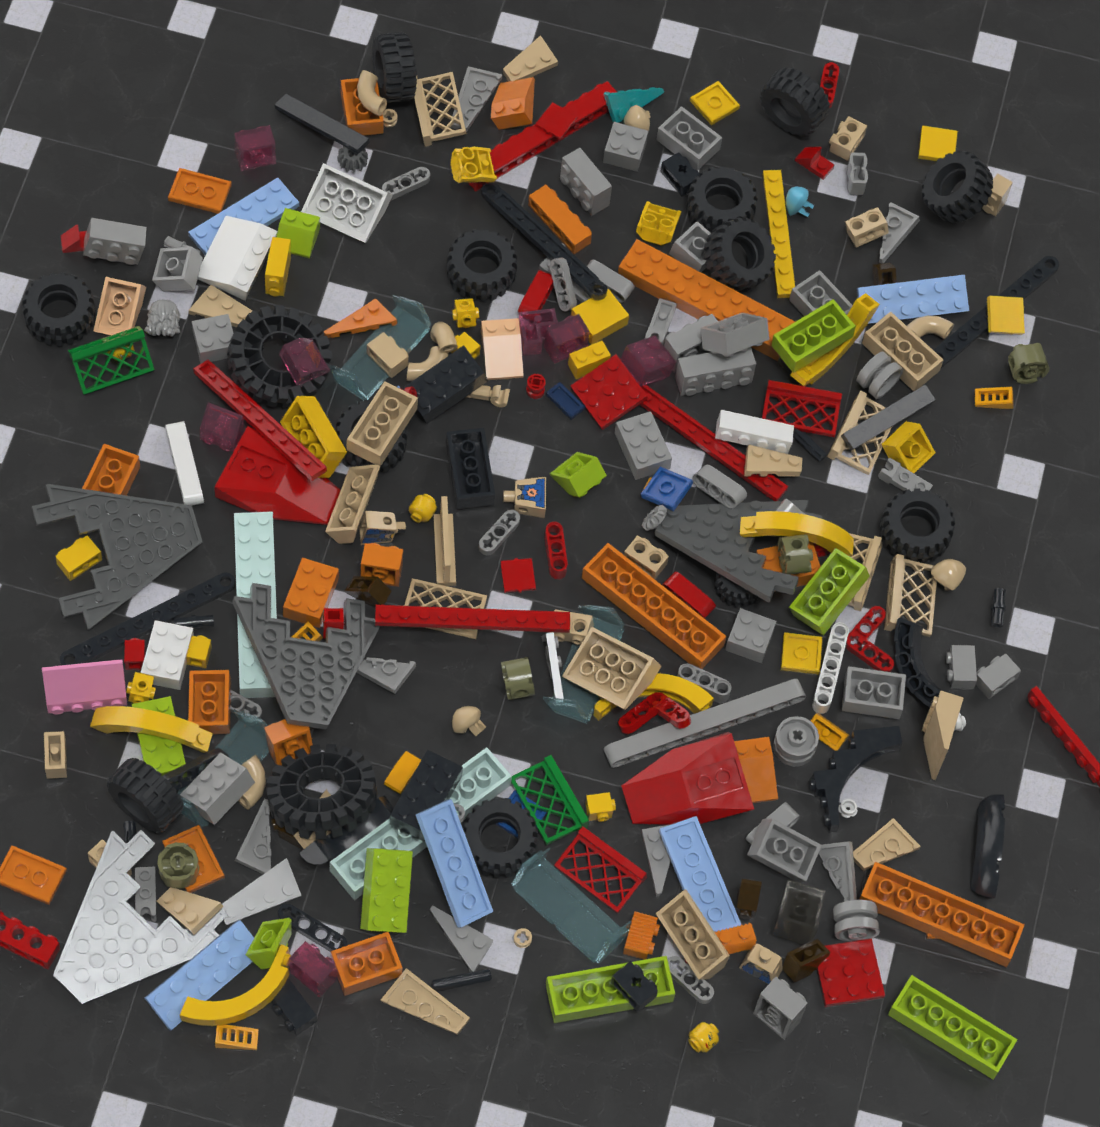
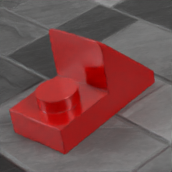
[795,147,835,180]
[61,225,86,253]

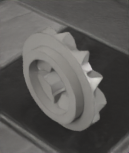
[642,505,667,531]

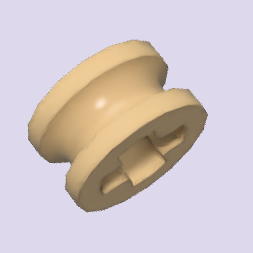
[383,109,397,127]
[514,928,532,948]

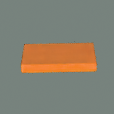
[168,168,232,214]
[162,825,225,893]
[0,845,67,905]

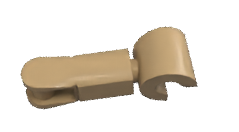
[466,385,510,407]

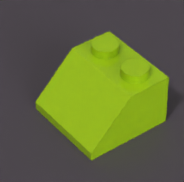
[277,208,320,259]
[549,452,607,497]
[245,918,292,969]

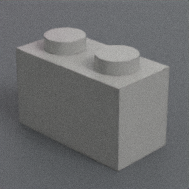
[946,645,977,689]
[976,654,1021,699]

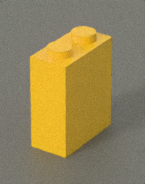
[265,237,291,296]
[570,288,629,345]

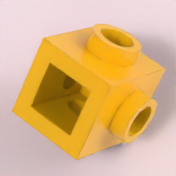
[452,298,479,328]
[126,672,156,704]

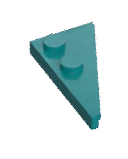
[603,87,664,123]

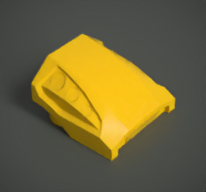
[451,146,497,183]
[636,201,681,245]

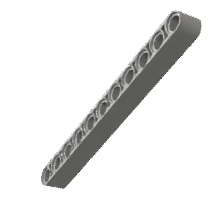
[603,679,806,768]

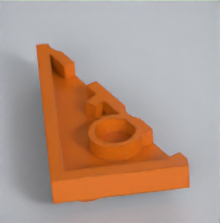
[324,299,397,338]

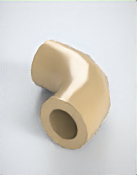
[357,70,387,116]
[907,315,954,339]
[430,322,458,353]
[407,346,449,381]
[238,754,266,809]

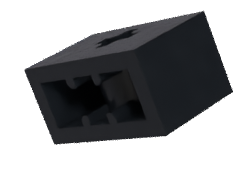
[660,152,700,197]
[611,961,658,1012]

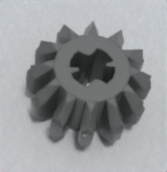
[337,146,368,173]

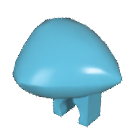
[786,186,814,217]

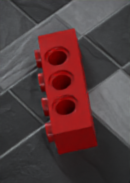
[0,911,60,970]

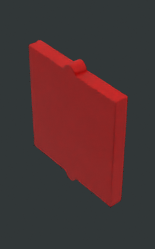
[535,102,577,140]
[500,558,536,593]

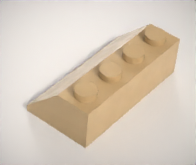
[325,464,380,544]
[656,889,730,980]

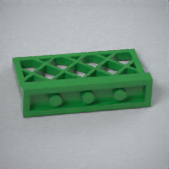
[68,326,154,394]
[511,755,589,845]

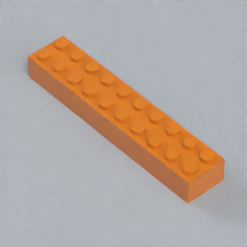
[618,239,795,361]

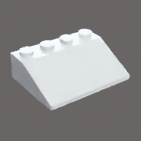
[301,163,393,243]
[198,216,278,301]

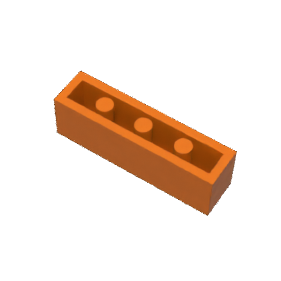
[528,185,592,254]

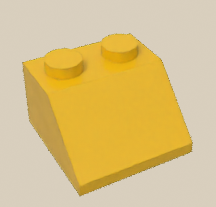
[881,421,936,473]

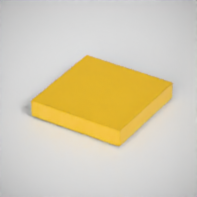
[690,81,740,125]
[918,126,957,161]
[987,296,1025,335]
[781,633,822,674]

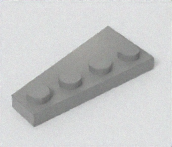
[451,66,502,132]
[222,858,301,926]

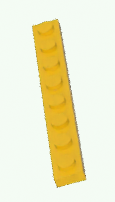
[762,170,795,298]

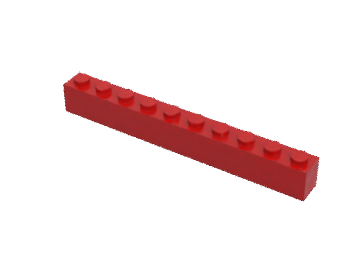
[468,81,617,191]

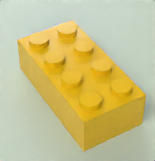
[280,396,347,478]

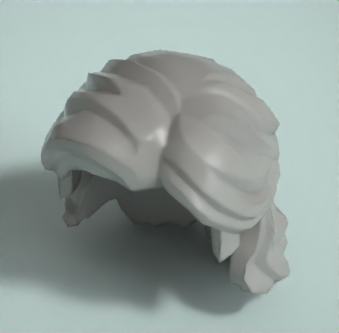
[144,299,181,337]

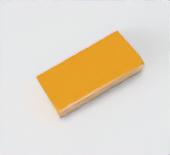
[811,713,850,751]

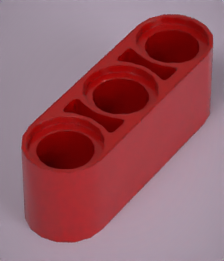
[518,270,554,320]
[545,522,568,580]
[662,572,716,619]

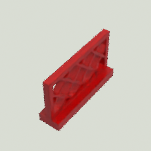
[762,380,842,437]
[554,826,647,913]

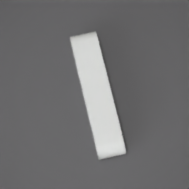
[165,421,204,506]
[812,622,849,714]

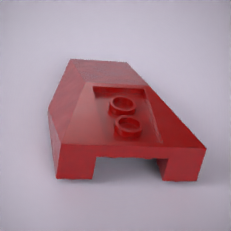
[215,426,341,525]
[621,732,754,825]

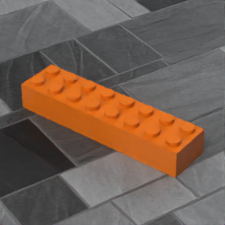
[582,543,726,669]
[859,862,1025,967]

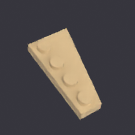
[381,968,470,1035]

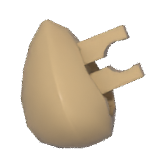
[624,105,650,131]
[931,559,966,590]
[452,706,486,736]

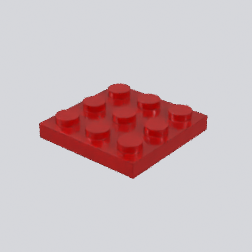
[571,354,648,430]
[816,938,885,1007]

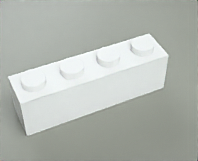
[715,410,794,454]

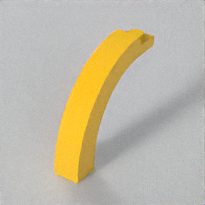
[791,293,880,386]
[740,511,854,556]
[593,673,714,721]
[90,706,213,753]
[180,944,291,1026]

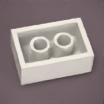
[141,620,194,690]

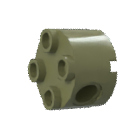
[1008,343,1049,384]
[778,534,813,575]
[501,657,535,700]
[157,842,199,889]

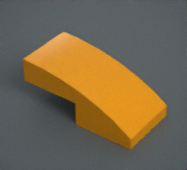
[384,751,421,794]

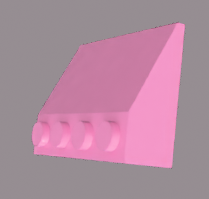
[42,659,127,715]

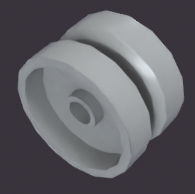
[856,351,903,399]
[773,716,819,767]
[833,900,880,942]

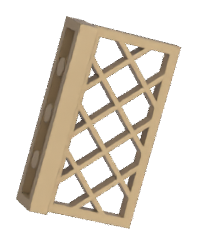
[414,72,466,146]
[827,391,892,475]
[433,496,456,586]
[830,533,882,611]
[884,554,937,637]
[404,578,487,639]

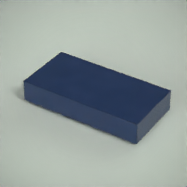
[546,382,585,420]

